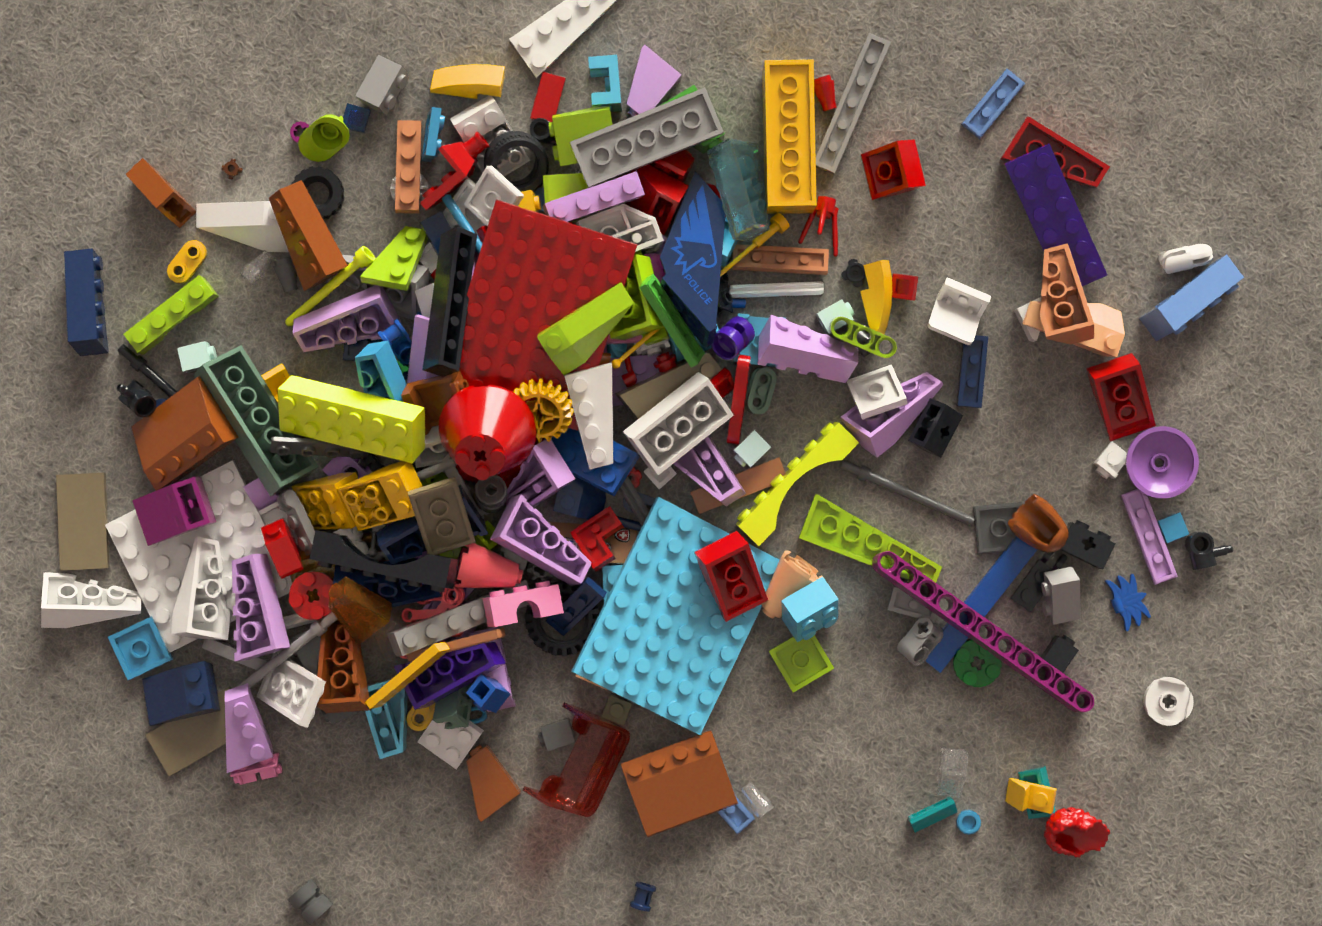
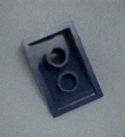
[142,661,220,726]

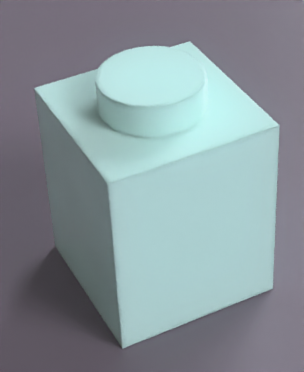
[816,299,855,335]
[177,341,217,373]
[733,430,771,468]

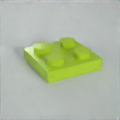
[768,635,834,693]

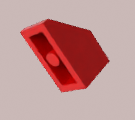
[261,518,304,579]

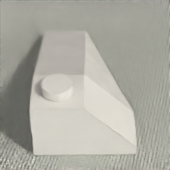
[41,573,141,628]

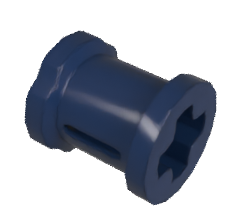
[630,882,657,912]

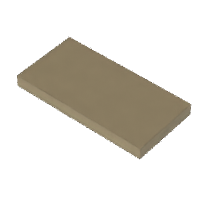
[56,473,110,571]
[145,686,231,776]

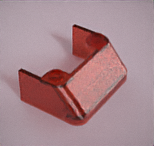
[523,702,630,817]

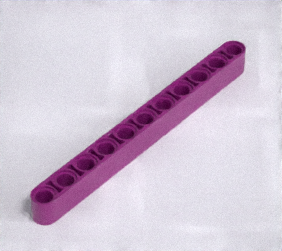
[872,551,1094,712]

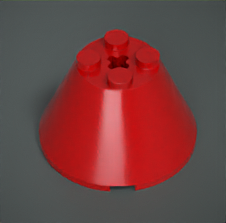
[438,384,537,480]

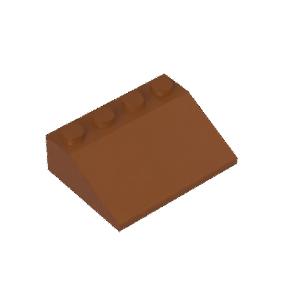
[131,376,239,491]
[621,730,738,837]

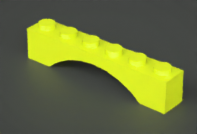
[736,422,859,546]

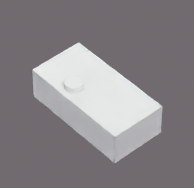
[623,372,734,475]

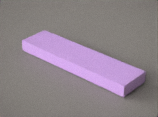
[1121,489,1178,585]

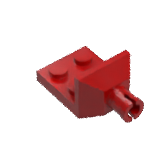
[420,132,489,210]

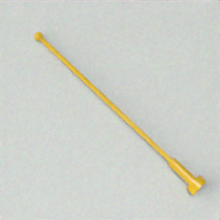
[612,213,790,369]

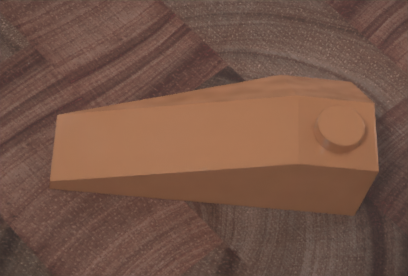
[1040,243,1094,345]

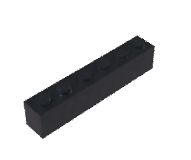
[422,227,477,377]

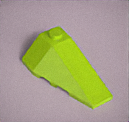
[537,282,634,375]

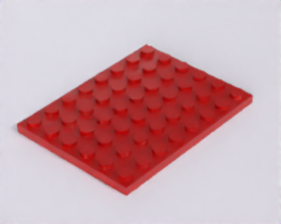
[459,199,637,431]

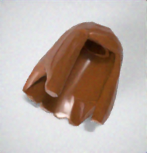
[1007,494,1068,552]

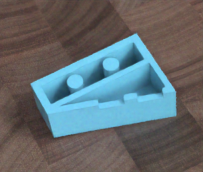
[365,678,408,759]

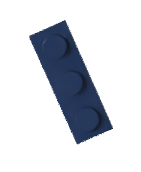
[957,335,988,408]
[546,577,607,636]

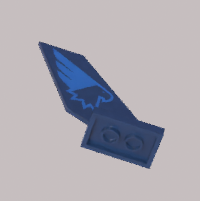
[660,171,726,348]

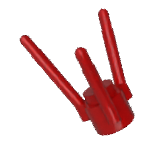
[798,196,839,257]

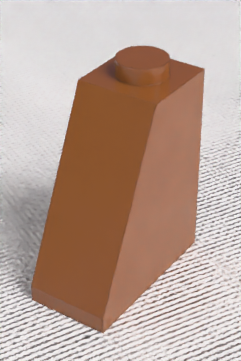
[126,158,196,228]
[466,744,521,822]

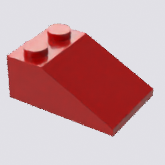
[1086,353,1156,441]
[694,531,768,622]

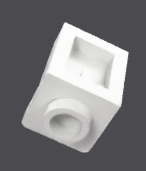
[1093,441,1127,479]

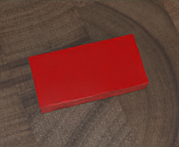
[530,72,566,122]

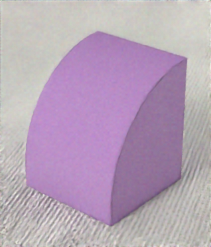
[243,478,279,510]

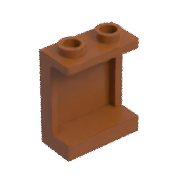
[401,371,469,435]

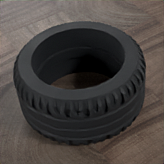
[483,131,549,192]

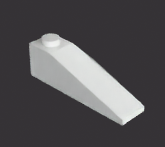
[196,201,289,253]
[171,537,231,640]

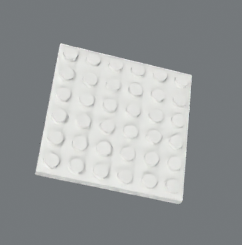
[105,460,294,653]

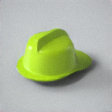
[298,114,350,162]

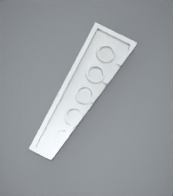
[509,0,618,79]

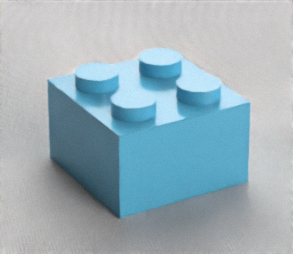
[781,577,838,642]

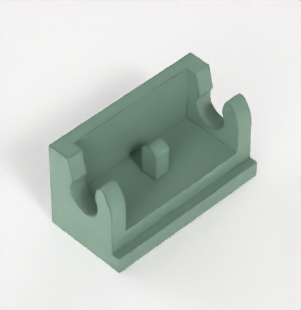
[433,683,473,729]

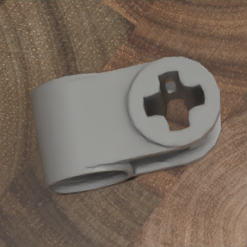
[897,618,943,666]

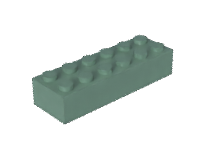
[194,345,318,497]

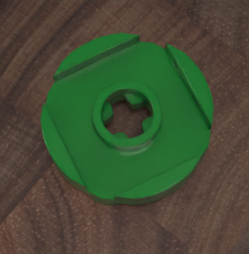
[953,640,1002,687]

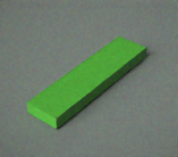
[639,274,705,367]

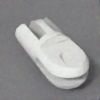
[1158,244,1213,274]

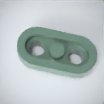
[745,367,777,414]

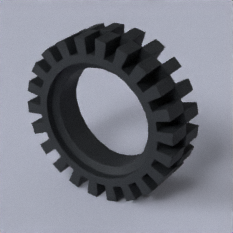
[525,581,599,656]

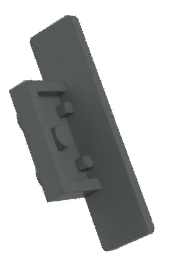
[270,434,368,459]

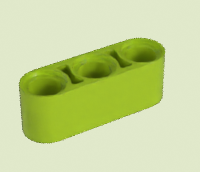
[829,316,897,358]

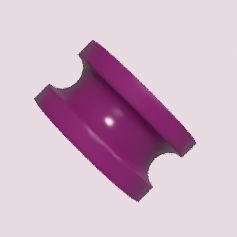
[290,121,309,143]

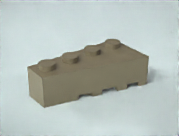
[615,352,722,421]

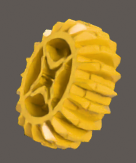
[513,378,574,443]

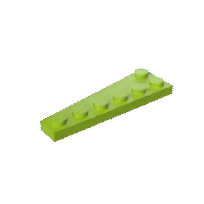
[799,494,942,587]

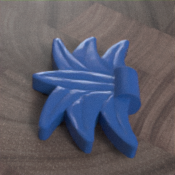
[1105,574,1151,631]

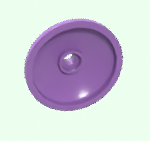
[1126,426,1199,498]

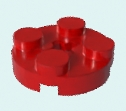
[289,571,339,620]

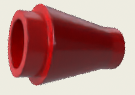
[814,75,837,111]

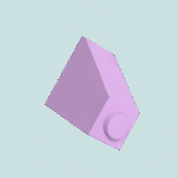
[627,45,682,117]

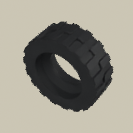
[291,166,345,219]

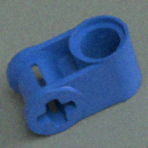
[377,319,412,365]

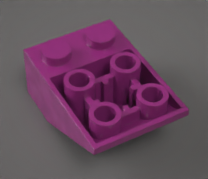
[132,477,216,546]

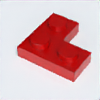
[570,506,624,572]

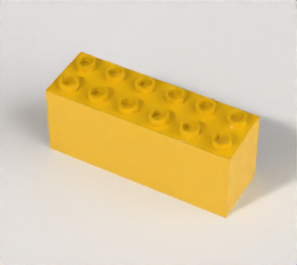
[762,59,817,214]

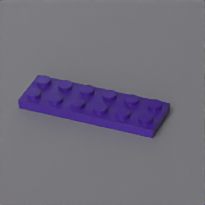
[1005,143,1107,286]

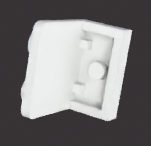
[928,278,991,345]

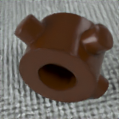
[221,159,243,180]

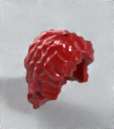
[1044,807,1110,858]

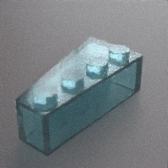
[707,138,770,241]

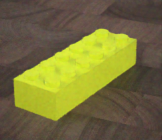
[278,375,425,464]

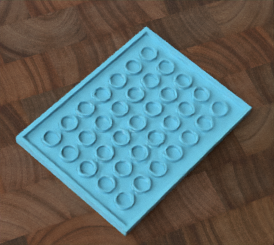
[571,497,779,735]

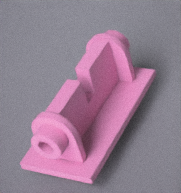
[230,753,282,785]

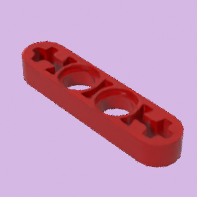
[727,354,751,445]

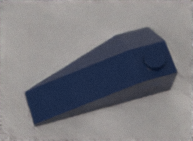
[553,475,606,520]

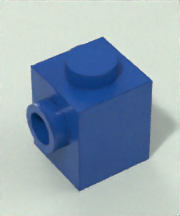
[466,674,510,713]

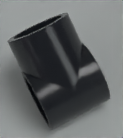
[117,379,156,418]
[1185,532,1233,570]

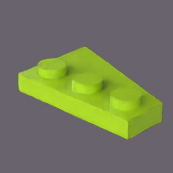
[360,226,428,291]

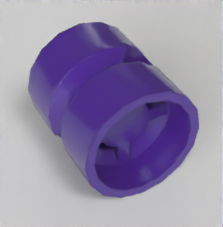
[711,316,755,360]

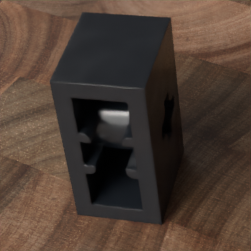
[908,398,963,458]
[1059,520,1116,569]

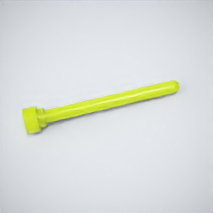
[285,246,375,327]

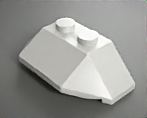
[576,204,664,252]

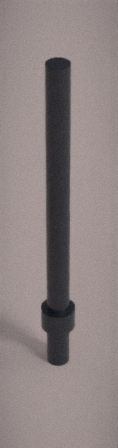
[117,344,177,397]

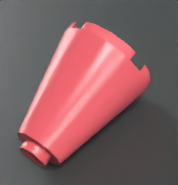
[454,543,523,588]

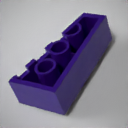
[394,642,506,710]

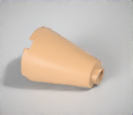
[761,551,824,619]

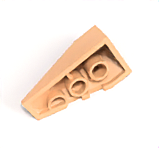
[1022,301,1125,357]

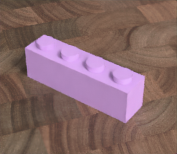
[543,171,645,223]

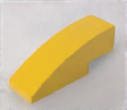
[430,64,505,99]
[860,260,892,334]

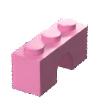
[482,580,564,627]

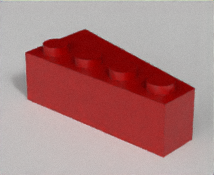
[1000,116,1110,188]

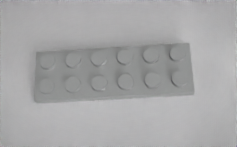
[570,88,724,188]

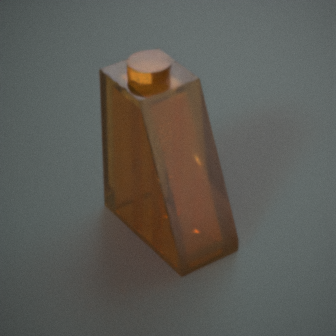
[328,576,392,645]

